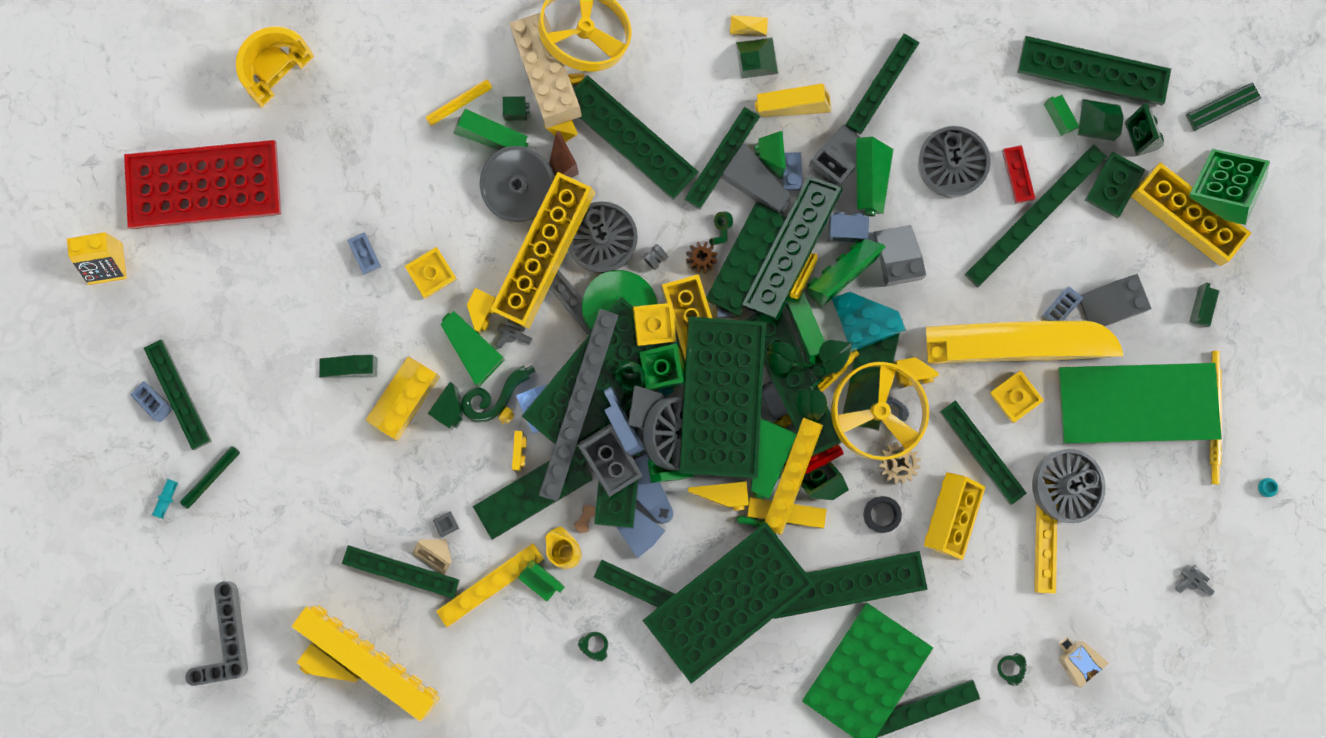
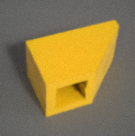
[467,288,496,335]
[894,357,939,388]

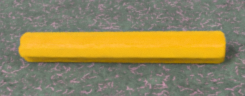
[426,79,492,126]

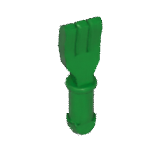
[736,515,776,534]

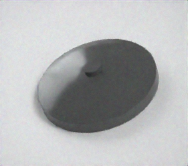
[479,146,554,222]

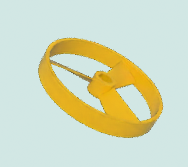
[538,0,632,72]
[831,362,929,460]

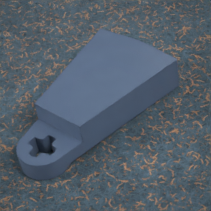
[604,387,645,456]
[634,454,673,523]
[616,509,665,558]

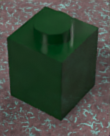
[503,96,530,121]

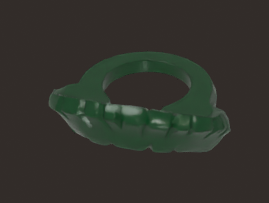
[578,632,608,662]
[997,653,1027,686]

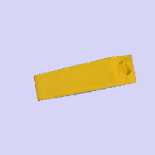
[755,83,831,117]

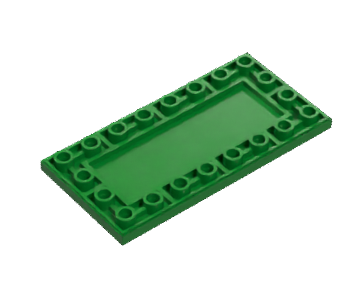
[1058,363,1222,444]

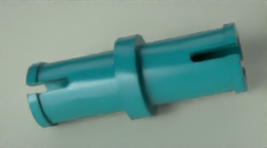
[151,479,179,519]

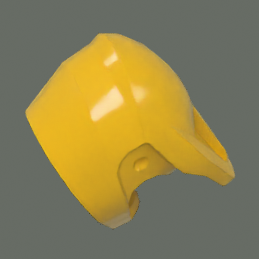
[545,526,582,569]

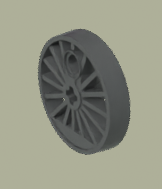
[918,126,991,198]
[568,201,638,274]
[1032,449,1106,523]

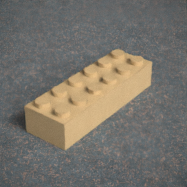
[509,12,582,128]

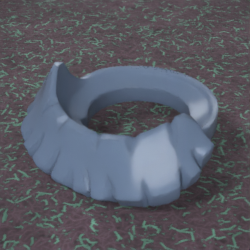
[886,397,909,421]

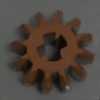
[686,241,718,274]

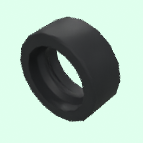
[762,381,788,420]
[863,496,902,533]

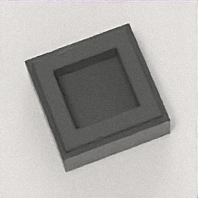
[433,511,460,538]

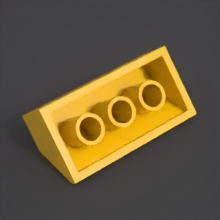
[366,356,440,441]
[923,472,986,560]

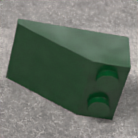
[1124,103,1164,156]

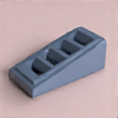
[1041,286,1083,321]
[131,381,173,422]

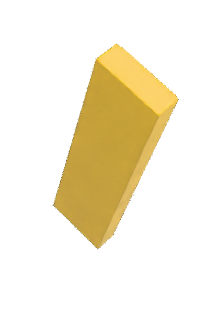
[747,497,827,528]

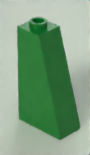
[453,109,529,150]
[856,136,894,217]
[786,291,825,371]
[440,311,505,387]
[751,418,797,500]

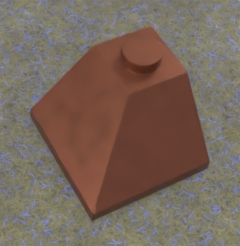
[549,131,579,178]

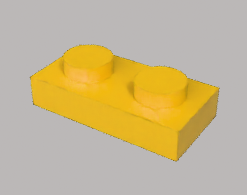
[512,431,527,471]

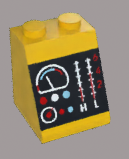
[66,232,127,285]

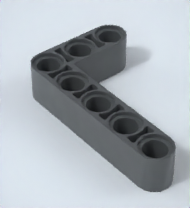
[185,581,248,686]

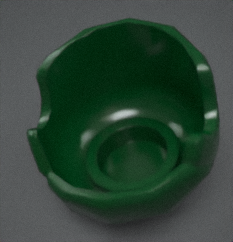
[615,361,645,391]

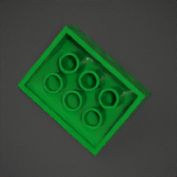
[1189,149,1270,225]
[806,239,886,308]

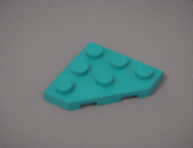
[832,291,906,352]

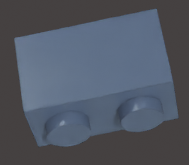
[828,212,869,242]

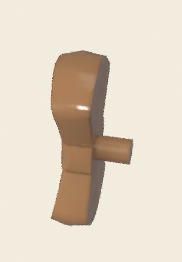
[574,505,596,533]

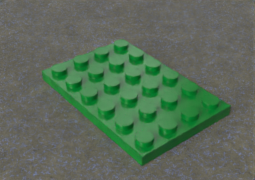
[802,603,934,738]

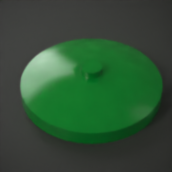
[582,270,658,331]

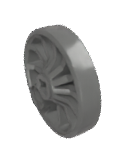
[643,397,683,471]

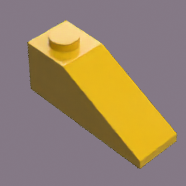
[688,482,749,511]
[296,643,361,682]

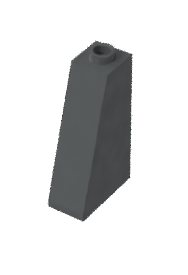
[722,143,790,213]

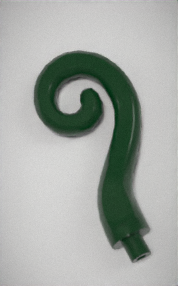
[461,365,536,422]

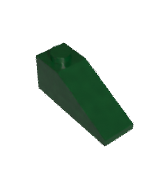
[319,355,378,378]

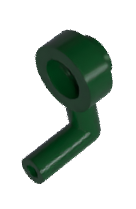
[709,211,733,246]

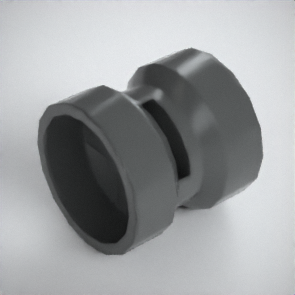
[642,244,669,270]

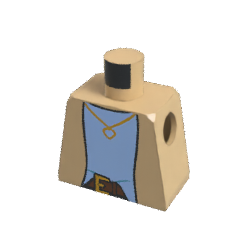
[1058,637,1109,688]

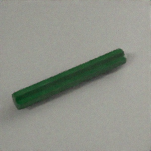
[180,446,240,509]

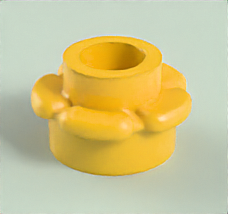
[497,406,515,424]

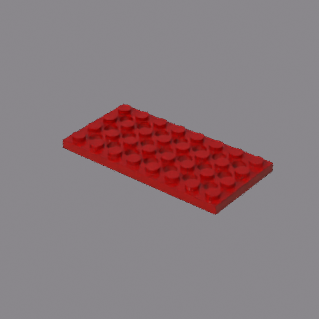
[124,140,281,229]

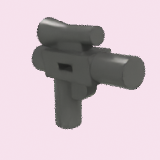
[495,320,532,349]
[1175,565,1215,597]

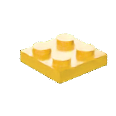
[404,247,457,299]
[633,303,676,346]
[989,370,1044,424]

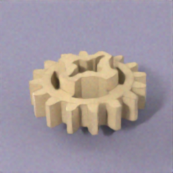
[878,442,921,484]

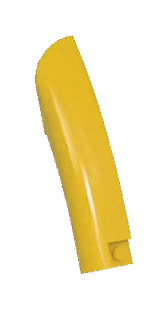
[926,321,1123,365]

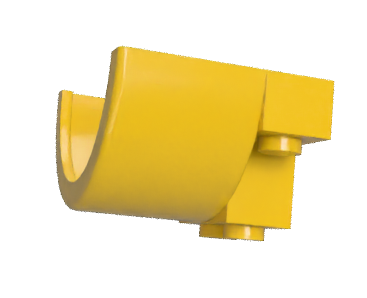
[235,26,314,108]

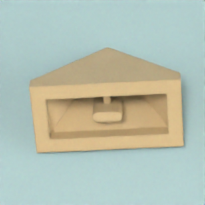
[412,539,452,575]

